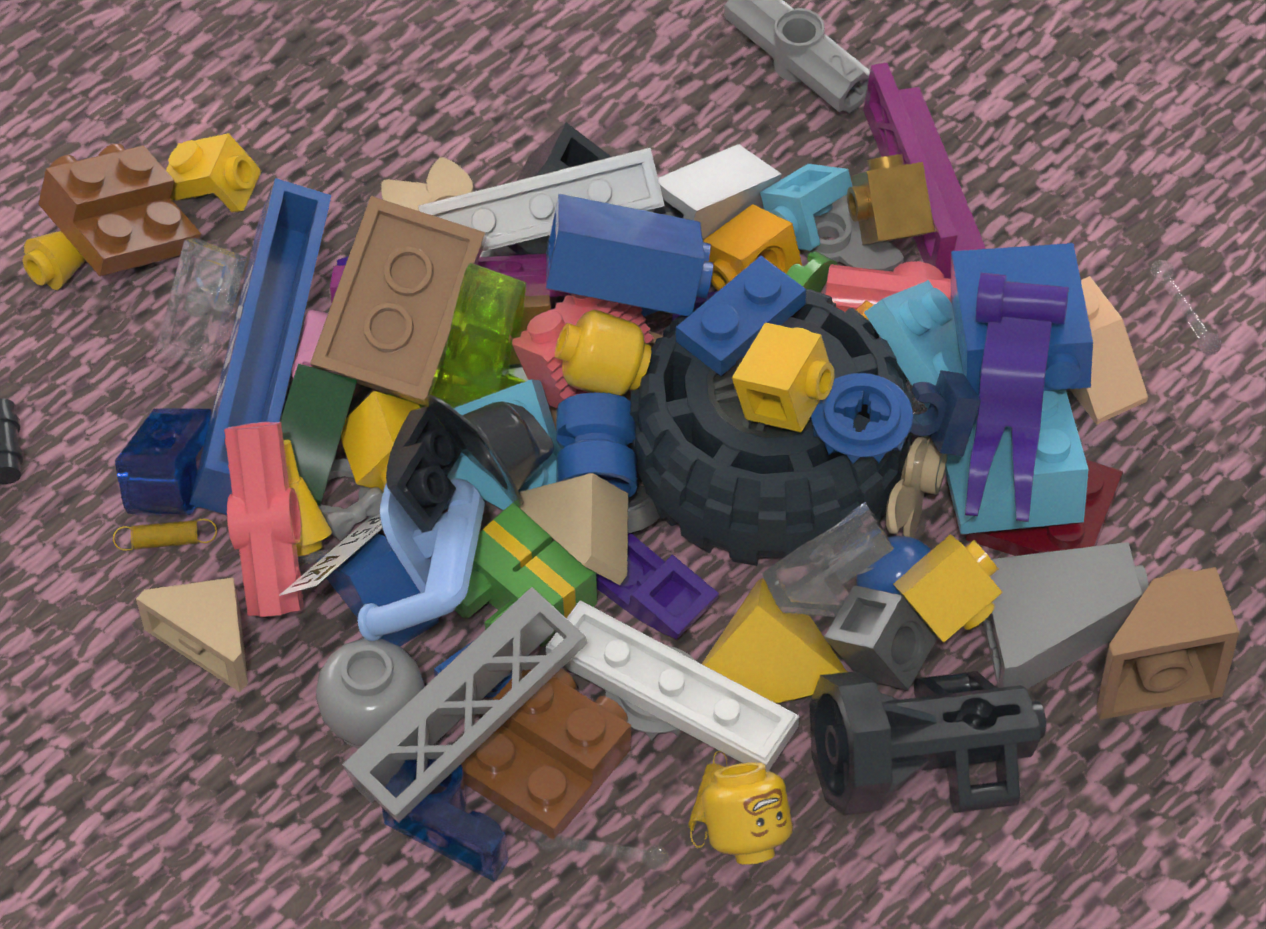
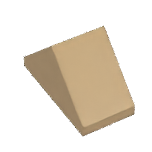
[518,473,628,585]
[136,578,248,692]

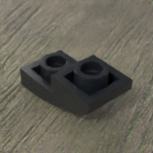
[386,406,462,533]

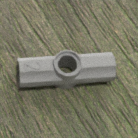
[724,0,870,113]

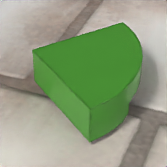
[786,251,838,293]

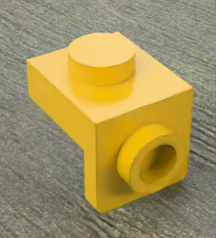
[166,133,261,212]

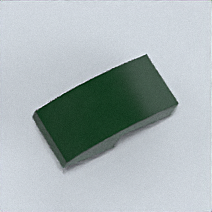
[280,363,357,506]

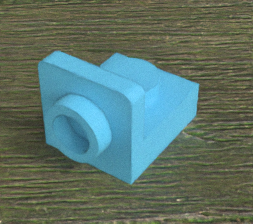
[760,164,852,251]

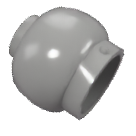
[316,638,425,749]

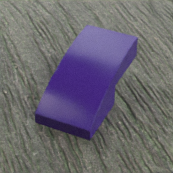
[596,533,719,639]

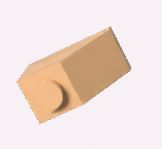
[1070,276,1148,425]

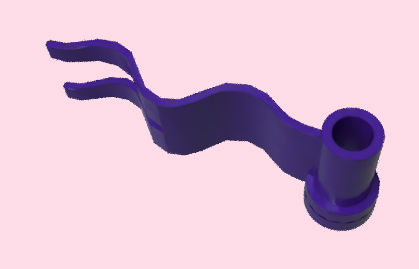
[965,272,1069,522]

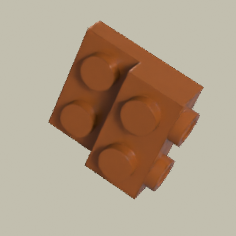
[38,143,201,276]
[451,668,631,842]

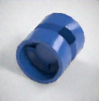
[556,392,637,498]

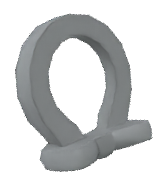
[319,459,383,540]

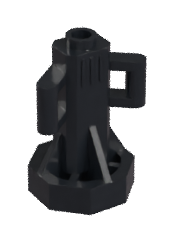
[809,671,1046,815]

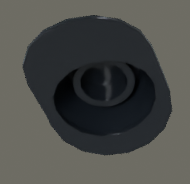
[424,395,554,506]

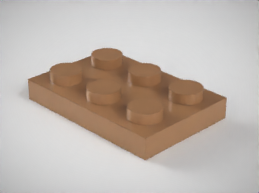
[310,196,487,405]

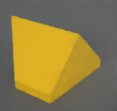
[702,578,847,704]

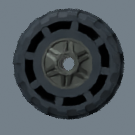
[630,289,913,566]

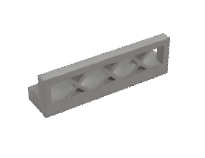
[342,587,587,823]

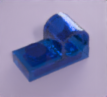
[115,408,212,515]
[381,759,508,882]

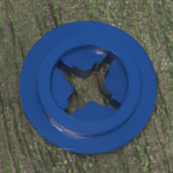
[811,373,913,464]

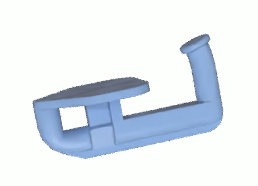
[358,478,485,641]

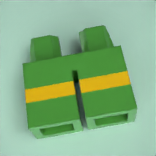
[455,502,597,647]

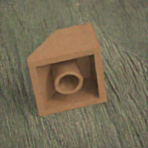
[1096,567,1239,720]

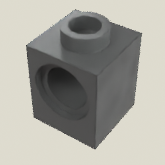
[824,585,937,690]

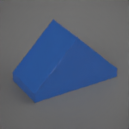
[316,533,439,647]

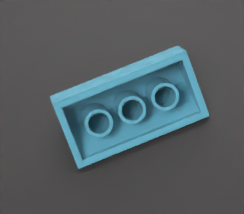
[945,389,1089,534]

